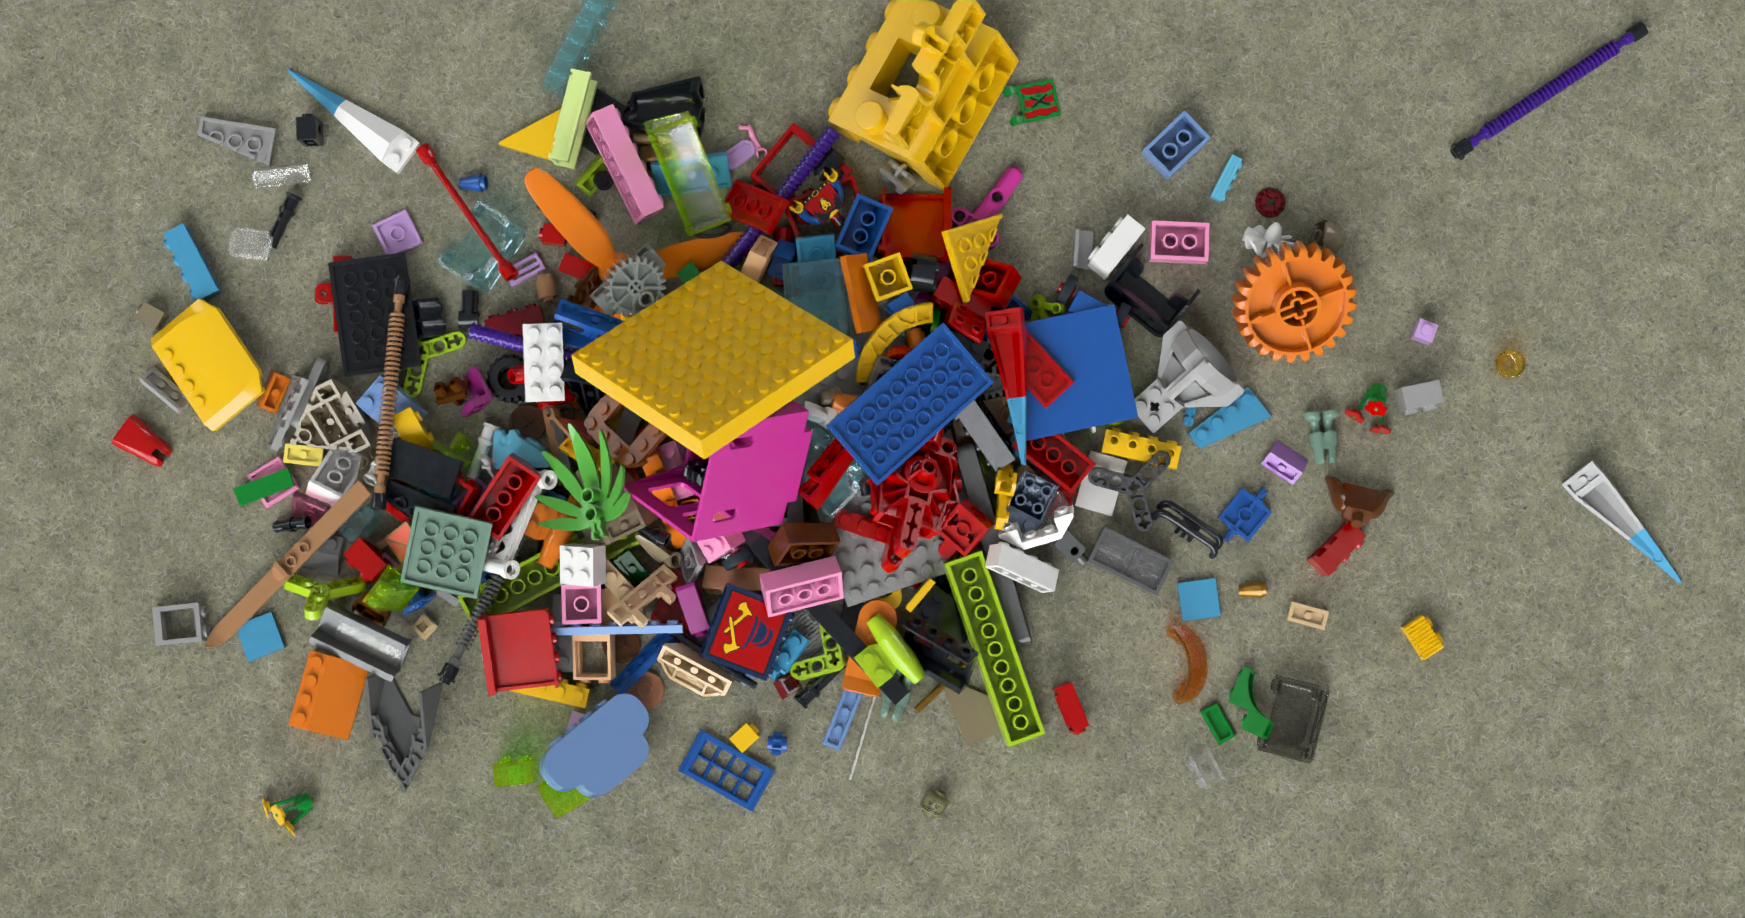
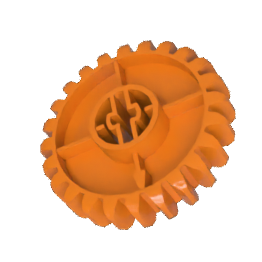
[1232,241,1357,363]

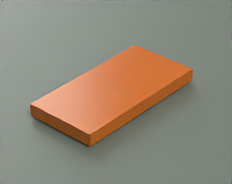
[840,253,882,334]

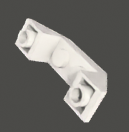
[998,505,1074,550]

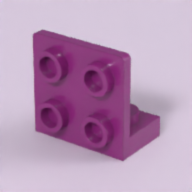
[460,365,493,419]

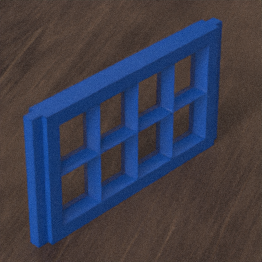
[678,730,775,812]

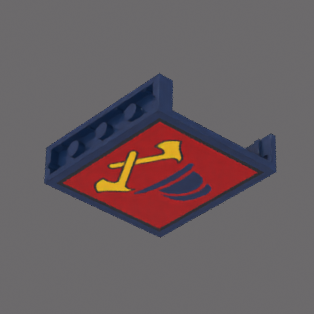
[699,583,794,681]

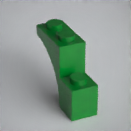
[1229,666,1274,740]

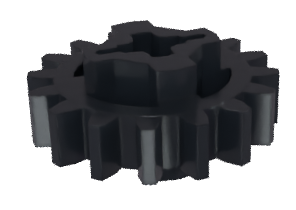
[683,460,709,487]

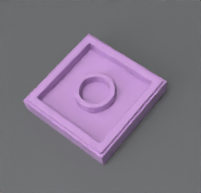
[372,209,423,255]

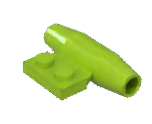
[854,613,926,688]

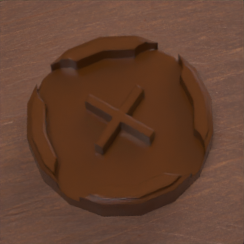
[509,404,546,440]
[602,634,641,663]

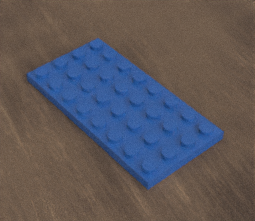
[825,323,994,485]

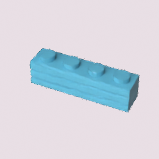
[1210,154,1243,203]

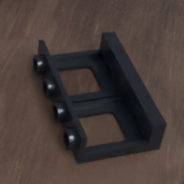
[903,614,979,694]

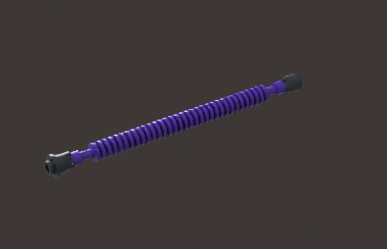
[1450,22,1648,160]

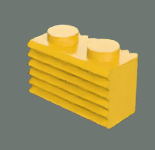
[1400,615,1444,660]

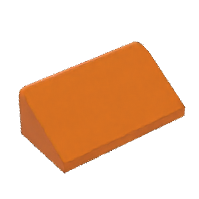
[256,370,291,414]

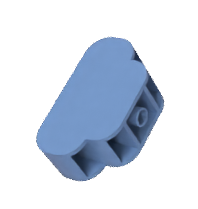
[539,693,649,798]

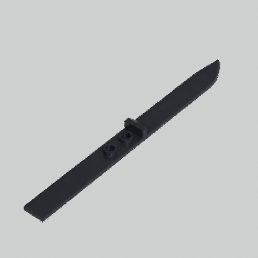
[743,530,909,705]

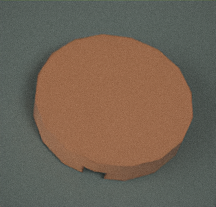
[626,671,664,709]

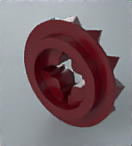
[1255,187,1286,218]

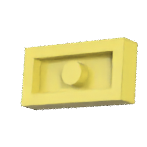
[283,443,325,467]

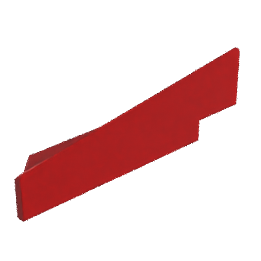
[798,437,854,510]

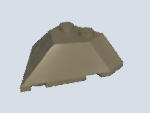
[289,378,372,453]

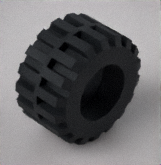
[486,354,525,404]

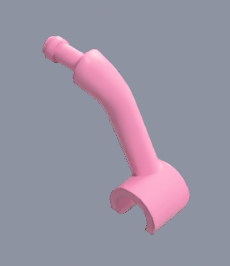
[739,124,768,159]

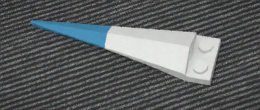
[287,69,421,175]

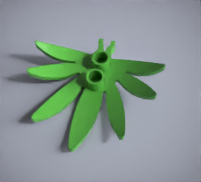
[535,423,630,540]

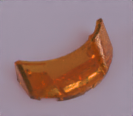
[1165,625,1208,704]

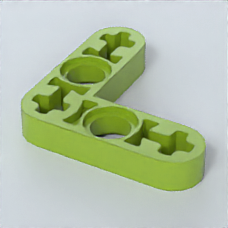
[790,624,846,680]

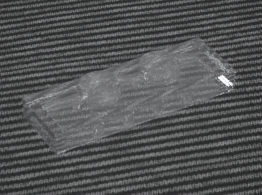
[251,162,312,189]

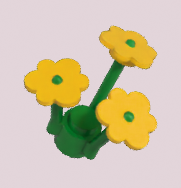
[262,793,314,836]

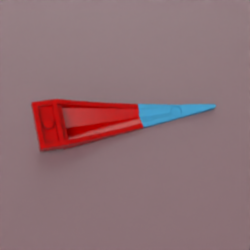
[985,307,1027,465]

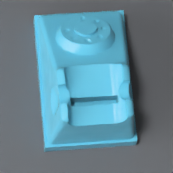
[492,429,550,469]

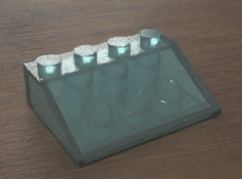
[782,258,851,338]

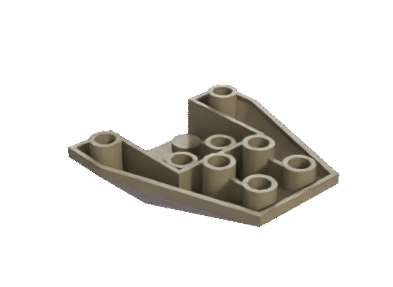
[575,456,660,545]

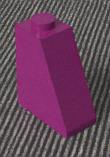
[675,582,710,638]

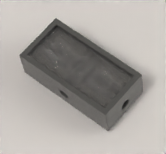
[1086,527,1174,596]

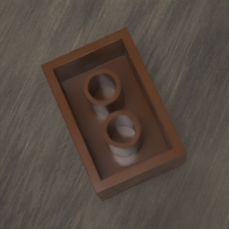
[767,522,841,566]

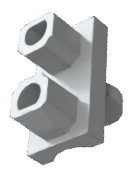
[879,159,917,195]

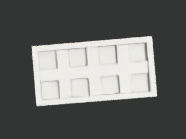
[522,323,565,402]

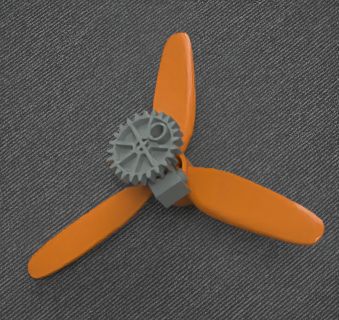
[524,168,755,408]

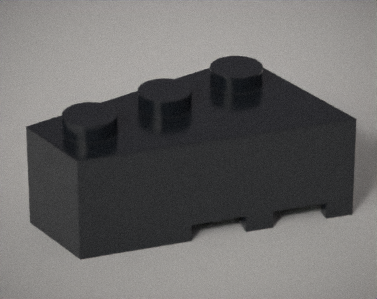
[560,360,605,416]

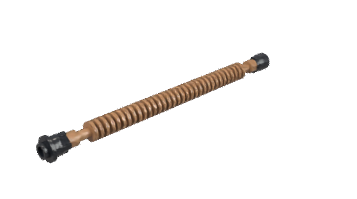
[370,275,411,510]

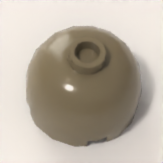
[1307,218,1343,254]

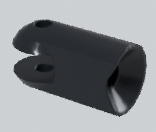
[813,148,845,181]

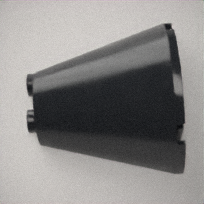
[623,76,705,144]

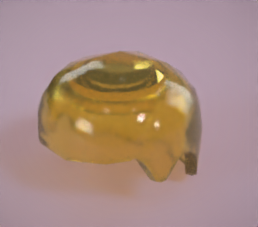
[1494,350,1526,379]

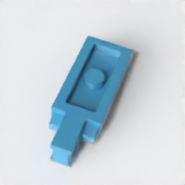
[770,629,810,680]

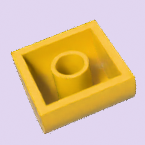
[863,252,913,303]

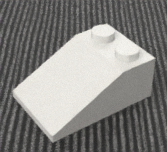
[305,449,361,507]

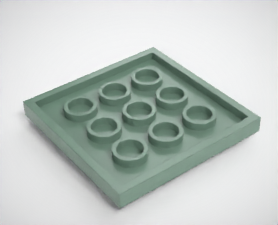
[400,506,493,599]

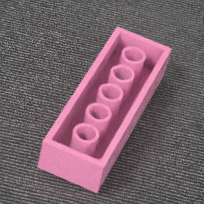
[585,104,664,225]

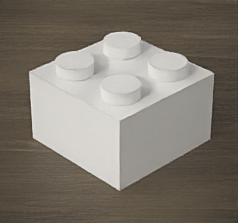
[560,543,606,587]

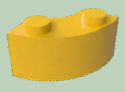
[392,407,436,451]

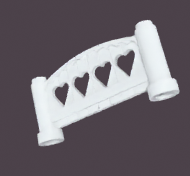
[484,470,558,579]

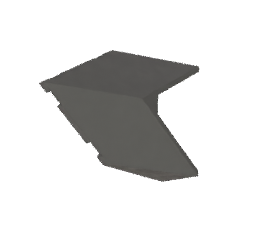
[365,674,443,793]

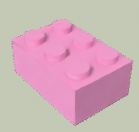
[1148,221,1210,264]

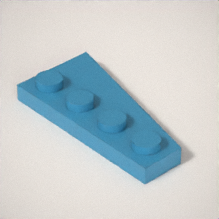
[1188,387,1272,449]

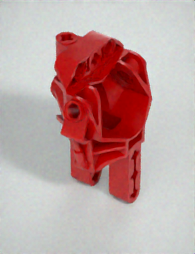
[866,428,962,573]

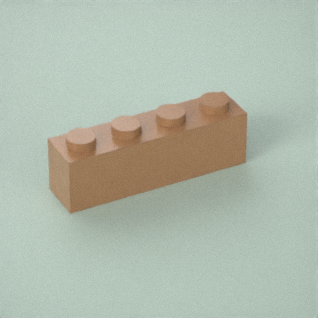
[702,563,771,596]

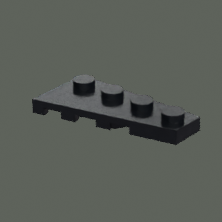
[386,479,458,520]

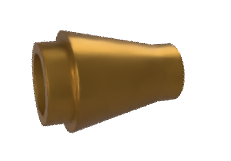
[1239,579,1267,598]

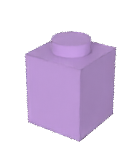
[1410,318,1438,345]

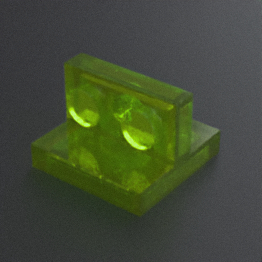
[431,431,472,469]

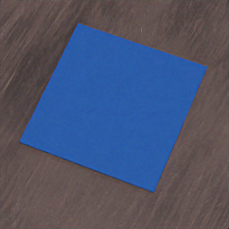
[1025,304,1138,441]

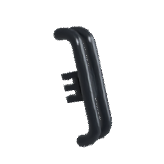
[1151,500,1224,559]

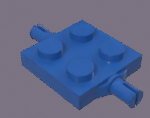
[1218,487,1272,543]

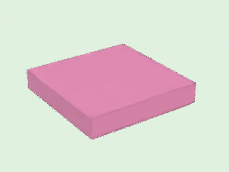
[247,456,300,508]

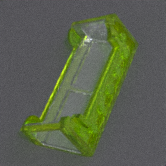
[644,111,733,237]

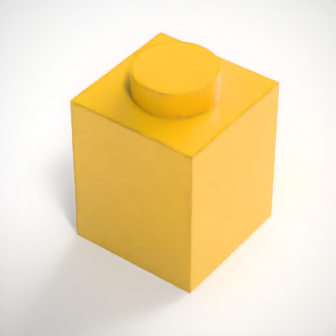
[729,723,760,753]

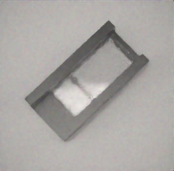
[308,600,412,682]

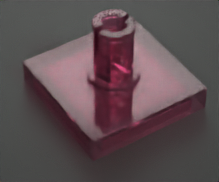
[292,491,331,527]

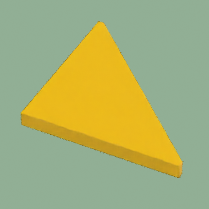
[499,109,561,161]
[941,213,1003,303]

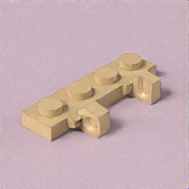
[607,564,677,629]

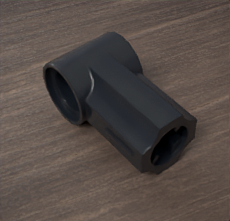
[458,290,480,328]

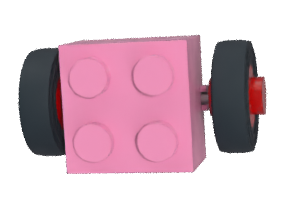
[694,512,755,571]

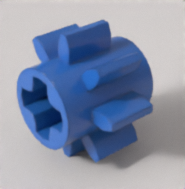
[767,732,788,755]

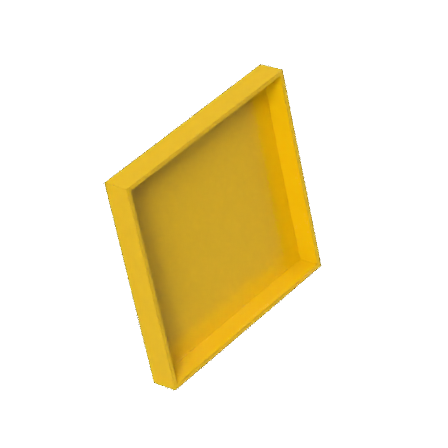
[572,261,855,459]

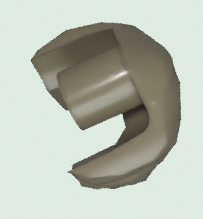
[820,386,843,407]

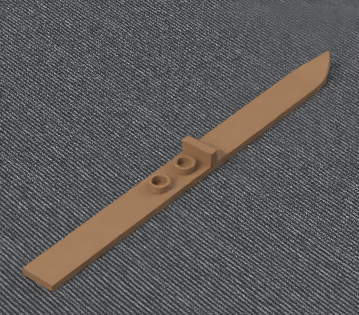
[205,480,372,648]

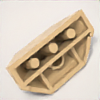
[657,643,733,697]

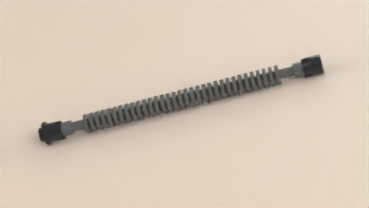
[437,468,558,685]

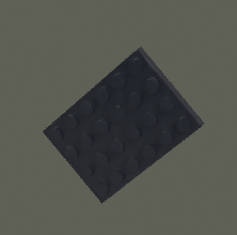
[328,252,422,377]

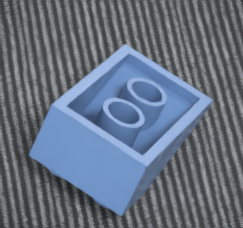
[356,375,429,433]

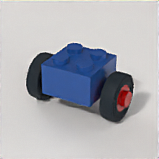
[1055,274,1131,329]

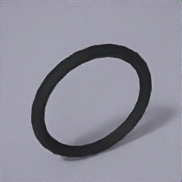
[692,220,732,239]

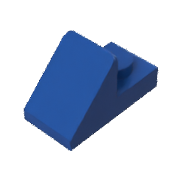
[767,239,796,281]

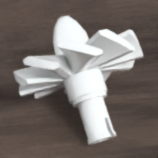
[1242,222,1294,259]

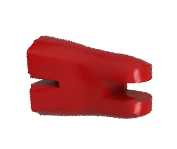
[111,414,172,467]

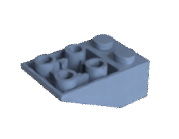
[1006,470,1058,535]

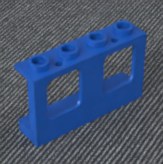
[553,299,624,349]

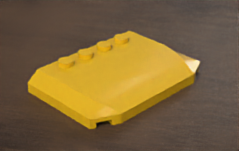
[150,299,265,431]

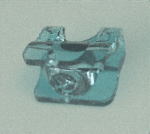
[337,504,382,543]

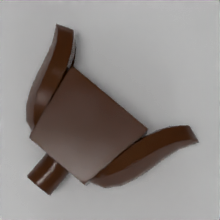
[1325,476,1395,528]

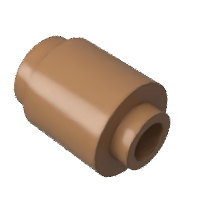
[535,273,558,303]

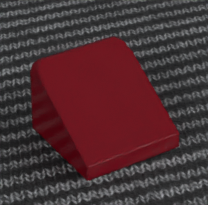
[773,673,802,700]

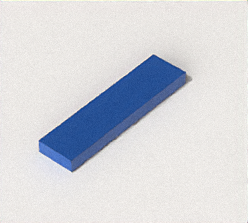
[610,633,675,694]

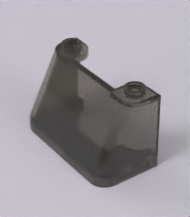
[1257,675,1329,764]

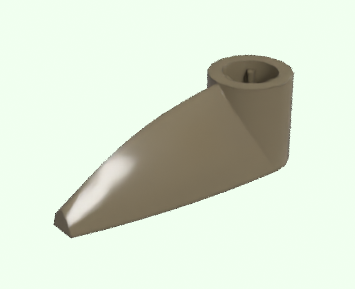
[635,531,682,569]

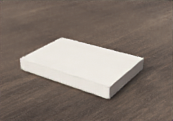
[1075,450,1127,516]

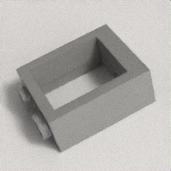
[152,602,209,646]

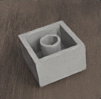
[1394,380,1444,416]

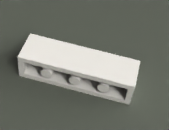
[985,542,1059,593]

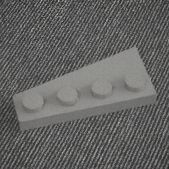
[197,117,277,167]
[266,375,309,451]

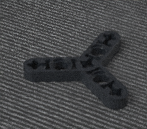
[1088,450,1171,532]

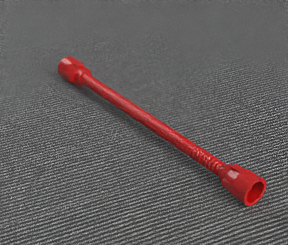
[416,143,519,282]

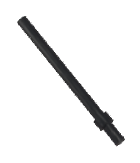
[662,621,758,690]

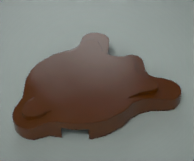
[567,267,598,310]

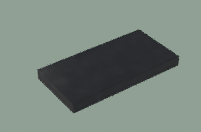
[387,437,464,499]

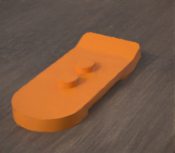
[842,599,897,697]

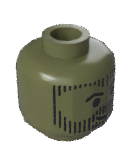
[920,788,949,818]

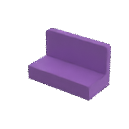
[1261,440,1308,485]

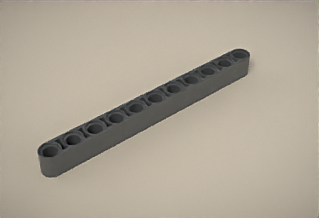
[957,442,1032,647]

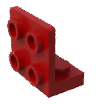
[942,301,986,344]

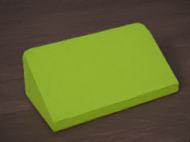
[573,154,609,197]

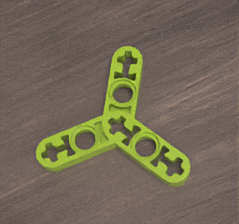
[404,331,467,398]
[283,574,368,620]

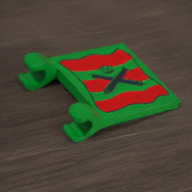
[1003,79,1061,126]

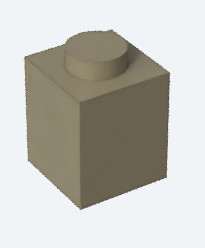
[135,302,169,331]

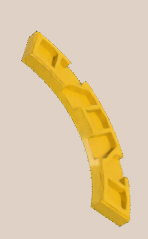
[855,302,933,383]

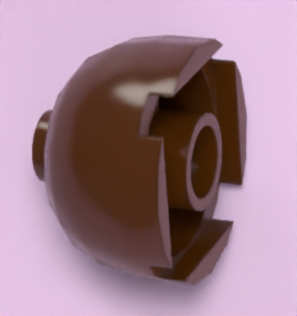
[352,591,392,627]

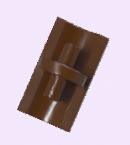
[433,376,470,406]

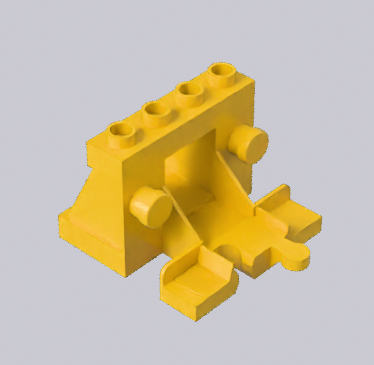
[828,0,1019,191]

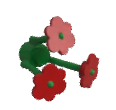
[1344,383,1392,434]

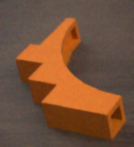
[633,425,687,550]

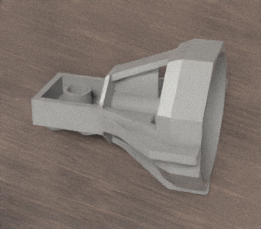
[1135,320,1245,434]

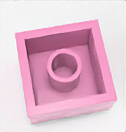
[561,584,601,624]

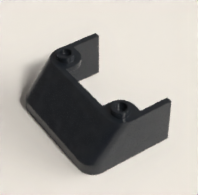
[1104,243,1201,337]

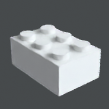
[1087,214,1146,280]

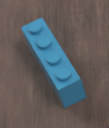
[163,223,222,301]

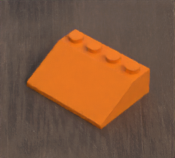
[288,650,369,740]

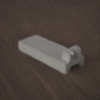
[140,367,190,414]

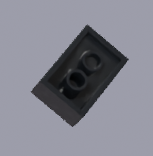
[914,585,968,647]

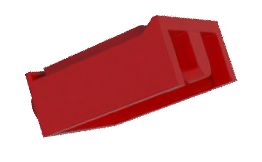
[1051,682,1090,735]

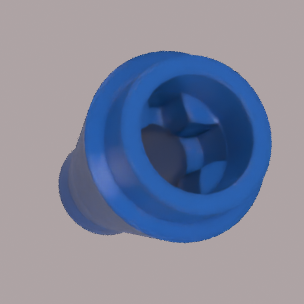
[459,173,488,192]

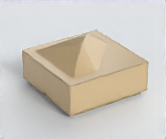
[411,613,438,640]

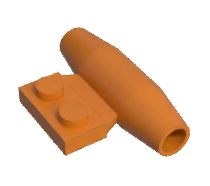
[523,495,580,569]

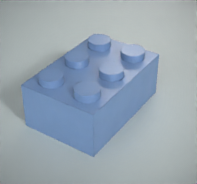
[1141,110,1211,181]

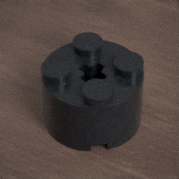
[906,252,940,294]

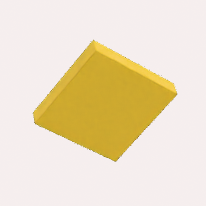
[905,578,936,613]

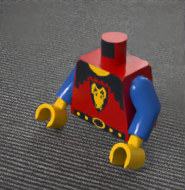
[789,168,846,228]

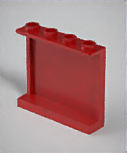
[878,186,952,262]
[477,608,563,696]

